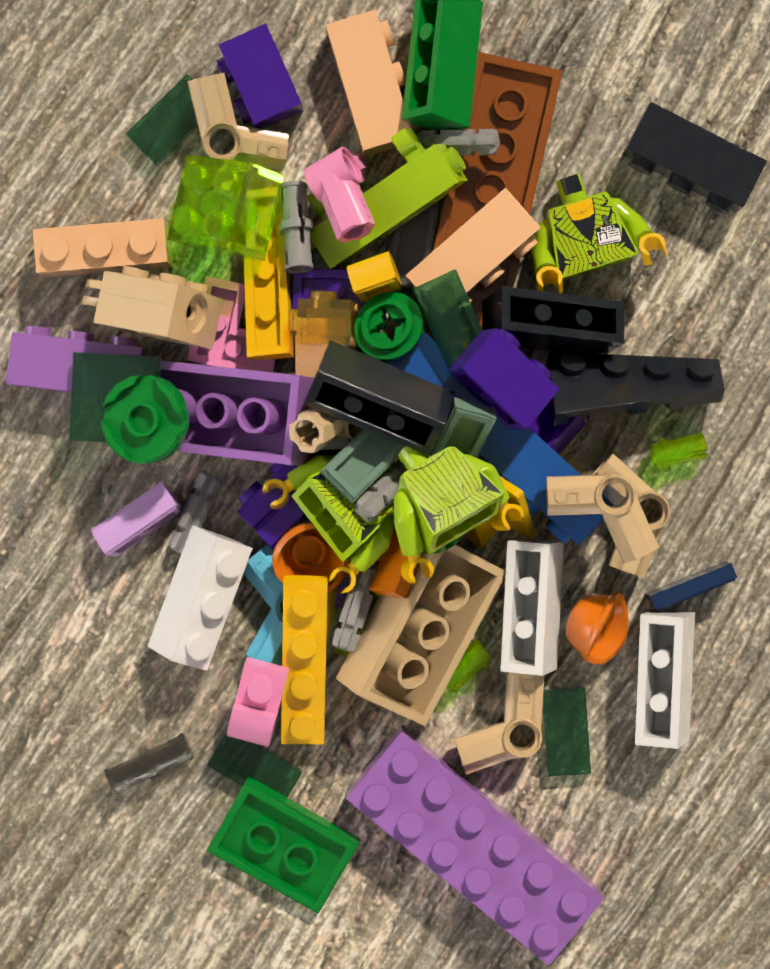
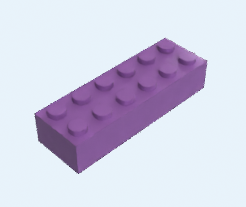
[346,725,605,966]

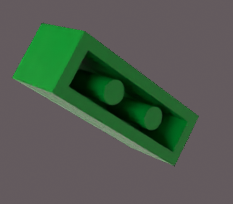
[402,0,483,134]

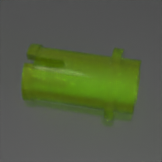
[650,432,708,472]
[447,639,493,693]

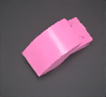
[227,657,289,747]

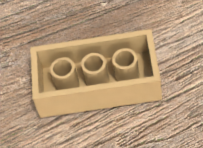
[335,544,506,726]

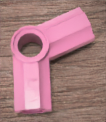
[304,147,375,243]

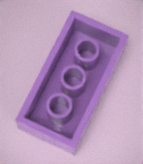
[134,358,314,465]

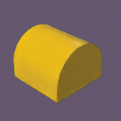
[347,251,403,303]

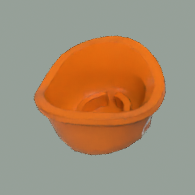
[272,522,349,593]
[565,591,629,665]

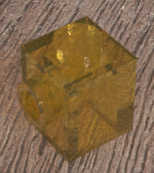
[290,291,357,347]

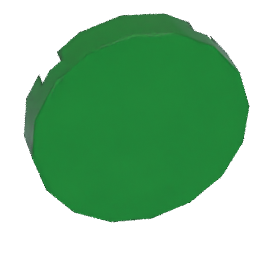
[101,375,189,464]

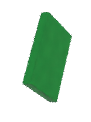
[206,776,361,914]

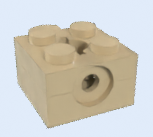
[82,266,223,350]

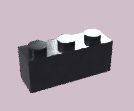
[622,101,767,214]
[482,286,625,354]
[304,340,455,456]

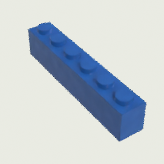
[387,332,614,545]

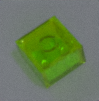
[167,155,284,261]

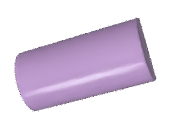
[91,480,184,557]

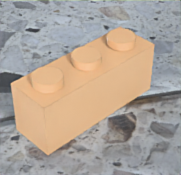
[326,10,419,157]
[405,188,541,318]
[33,218,173,278]

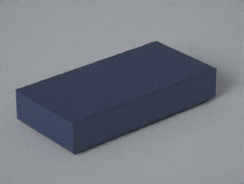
[645,561,737,611]

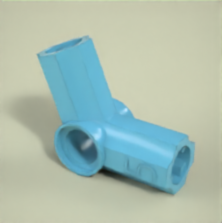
[244,545,283,666]

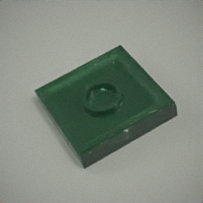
[69,352,161,443]

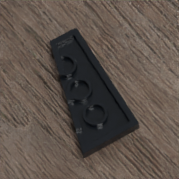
[546,352,725,426]

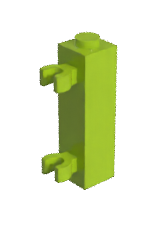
[307,128,468,269]

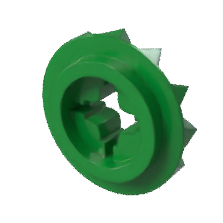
[354,292,424,362]

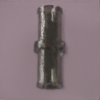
[104,733,194,795]

